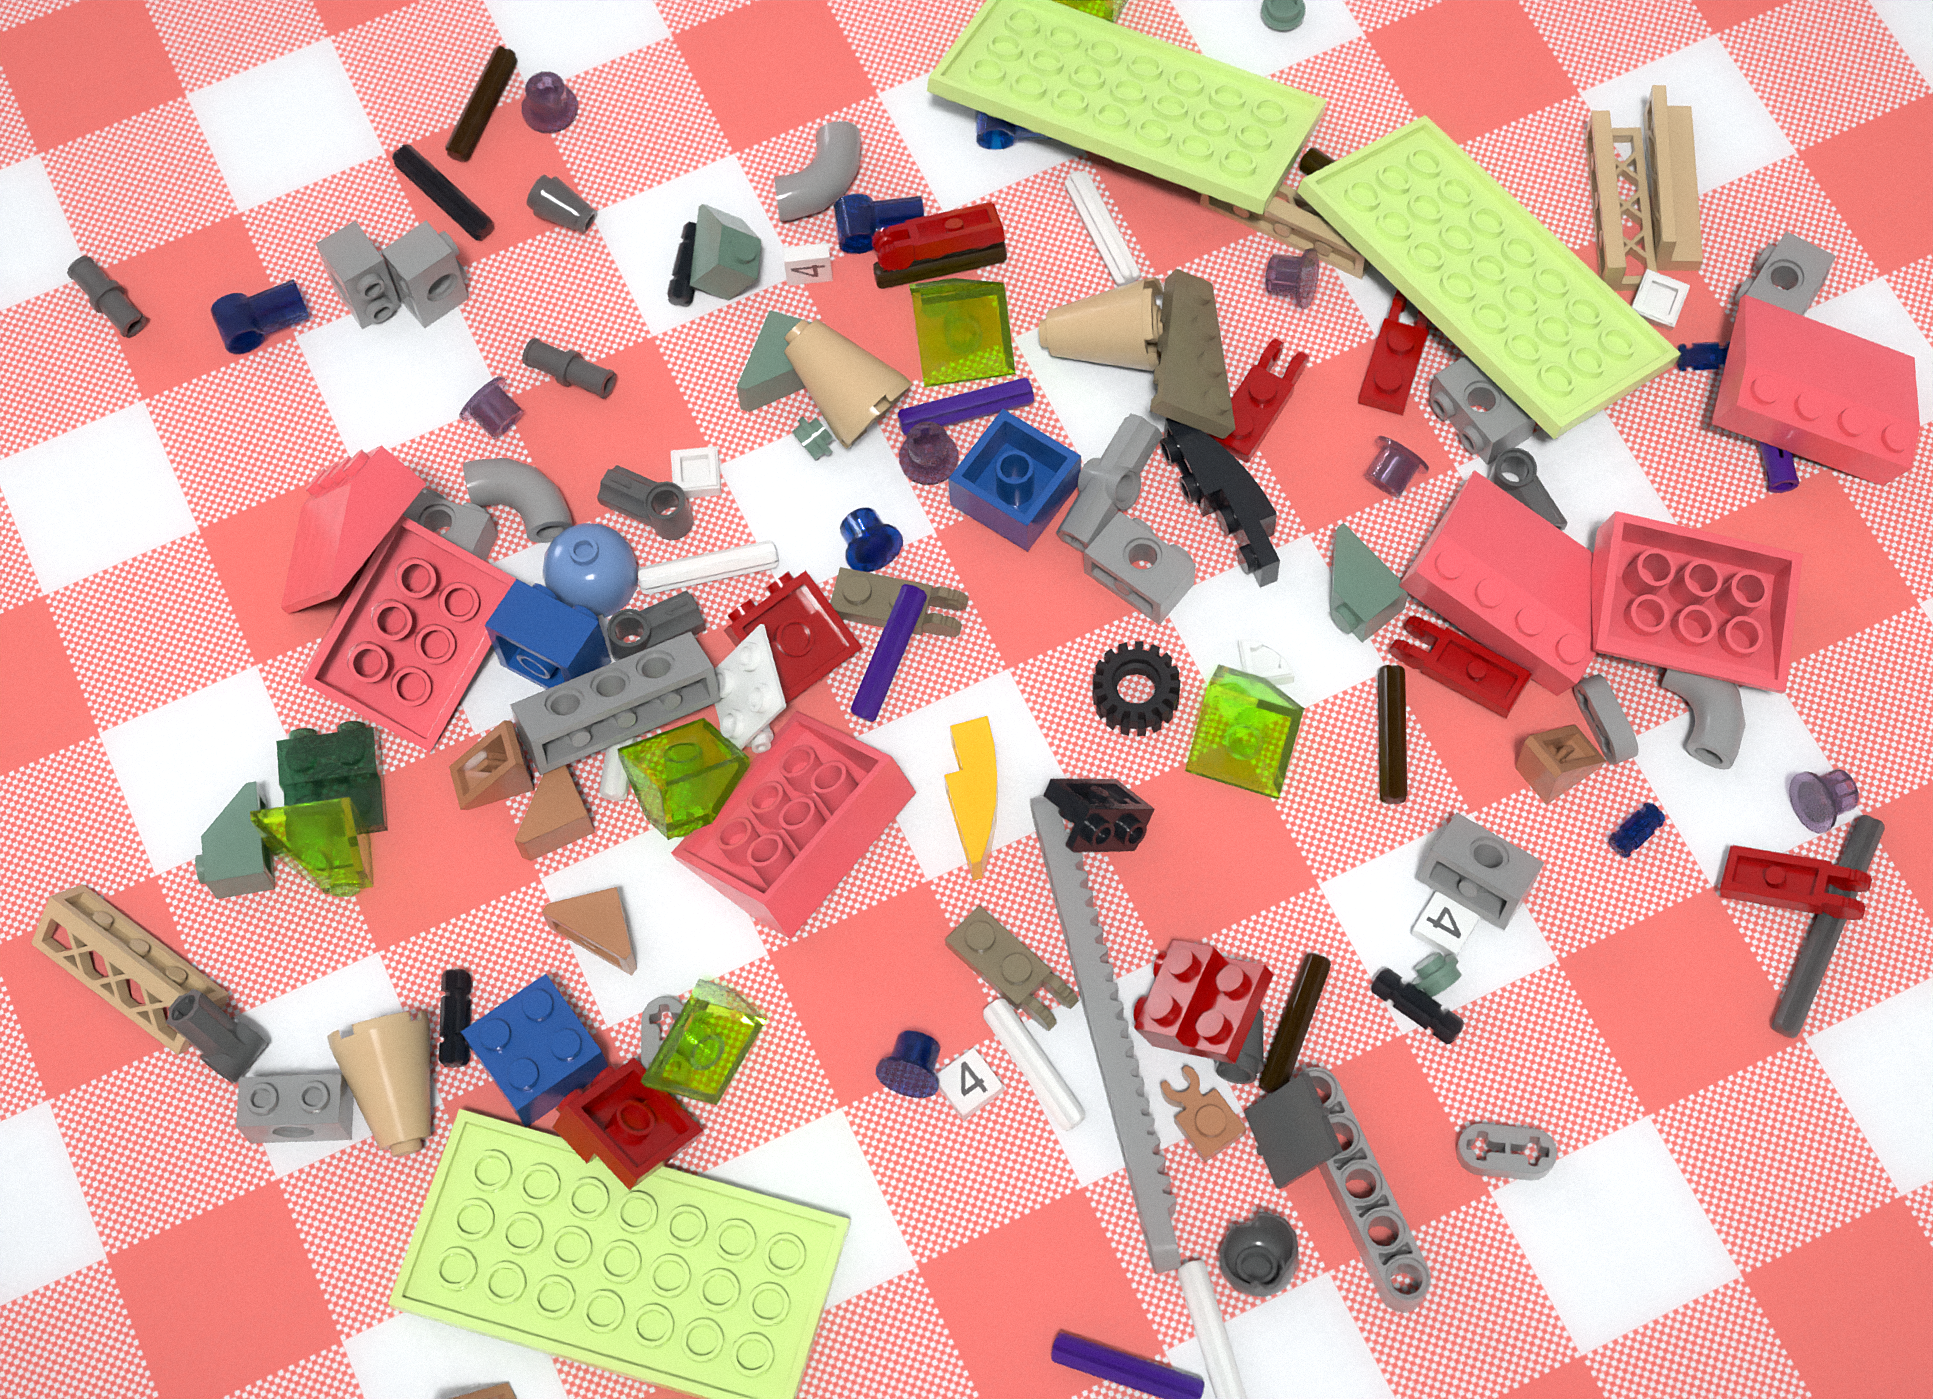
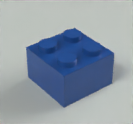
[948,409,1081,552]
[485,579,612,690]
[461,974,608,1128]

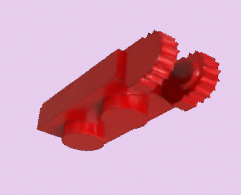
[872,202,1005,272]
[1358,289,1430,416]
[1208,338,1309,463]
[1389,615,1532,719]
[1719,845,1873,921]

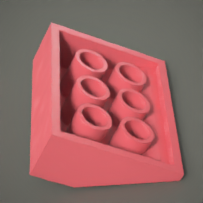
[1712,294,1920,486]
[281,445,427,614]
[1398,470,1597,696]
[1591,511,1803,694]
[300,515,516,752]
[671,711,916,939]

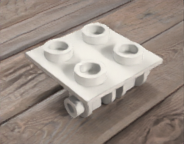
[714,624,786,758]

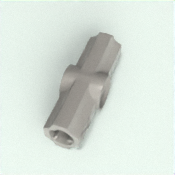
[1056,413,1163,553]

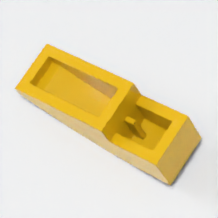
[944,716,998,881]

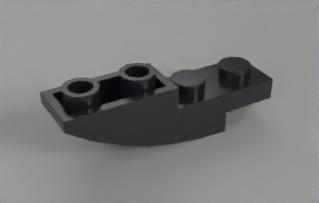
[1160,418,1280,588]

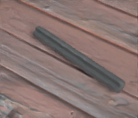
[1772,815,1885,1038]

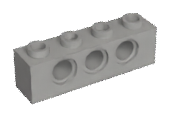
[510,631,721,775]

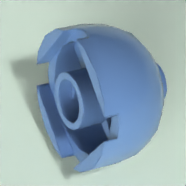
[543,523,638,618]

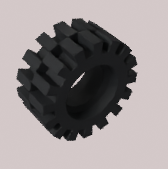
[1092,641,1181,737]

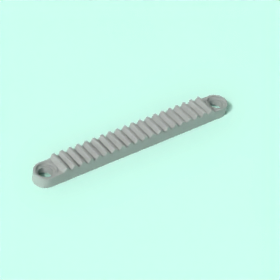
[1030,796,1181,1274]

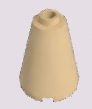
[1039,277,1165,371]
[784,319,912,449]
[327,1011,431,1157]

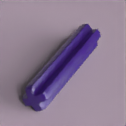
[898,378,1034,436]
[850,584,927,722]
[1051,1333,1205,1399]

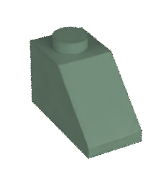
[690,203,761,301]
[736,310,812,412]
[1330,523,1408,643]
[195,781,275,899]

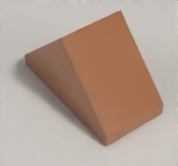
[449,720,535,810]
[1515,725,1607,805]
[514,765,595,861]
[542,887,637,976]

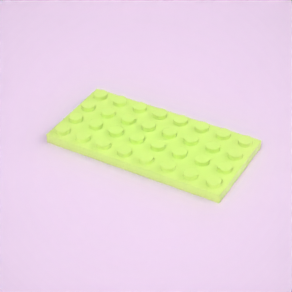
[927,0,1327,215]
[1297,115,1681,439]
[388,1109,851,1399]

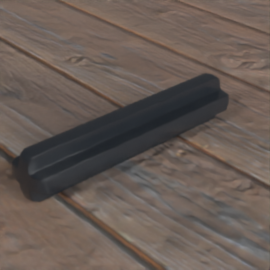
[392,144,494,241]

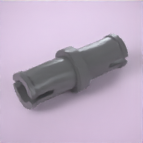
[67,256,147,338]
[522,338,616,399]

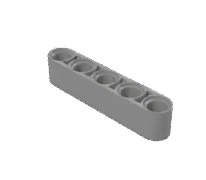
[1298,1067,1431,1313]

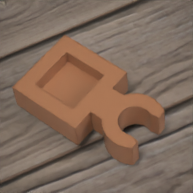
[1160,1066,1247,1163]

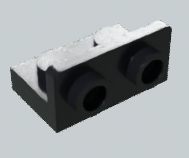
[1043,779,1155,853]

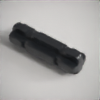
[667,221,697,307]
[1371,968,1464,1044]
[439,969,471,1068]

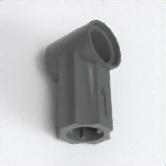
[1488,447,1568,531]
[597,465,694,541]
[607,590,705,662]
[166,988,268,1084]

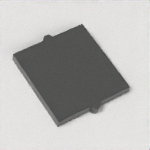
[1244,1073,1343,1189]

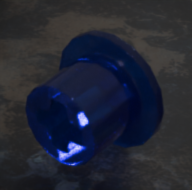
[840,507,903,572]
[875,1031,941,1098]

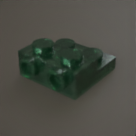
[276,721,388,845]

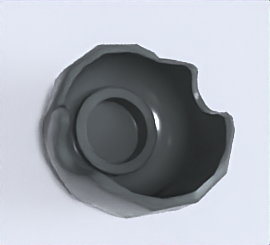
[1219,1212,1299,1297]

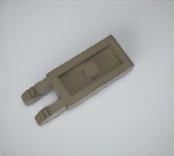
[830,567,969,638]
[945,905,1079,1031]

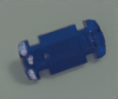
[1676,341,1730,371]
[1608,802,1666,858]

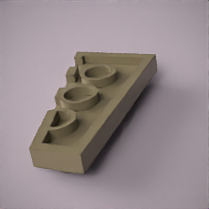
[1150,268,1235,439]

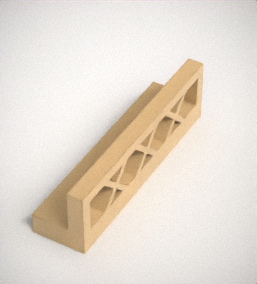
[1643,85,1703,271]
[1585,110,1657,291]
[1200,183,1371,280]
[31,884,229,1055]

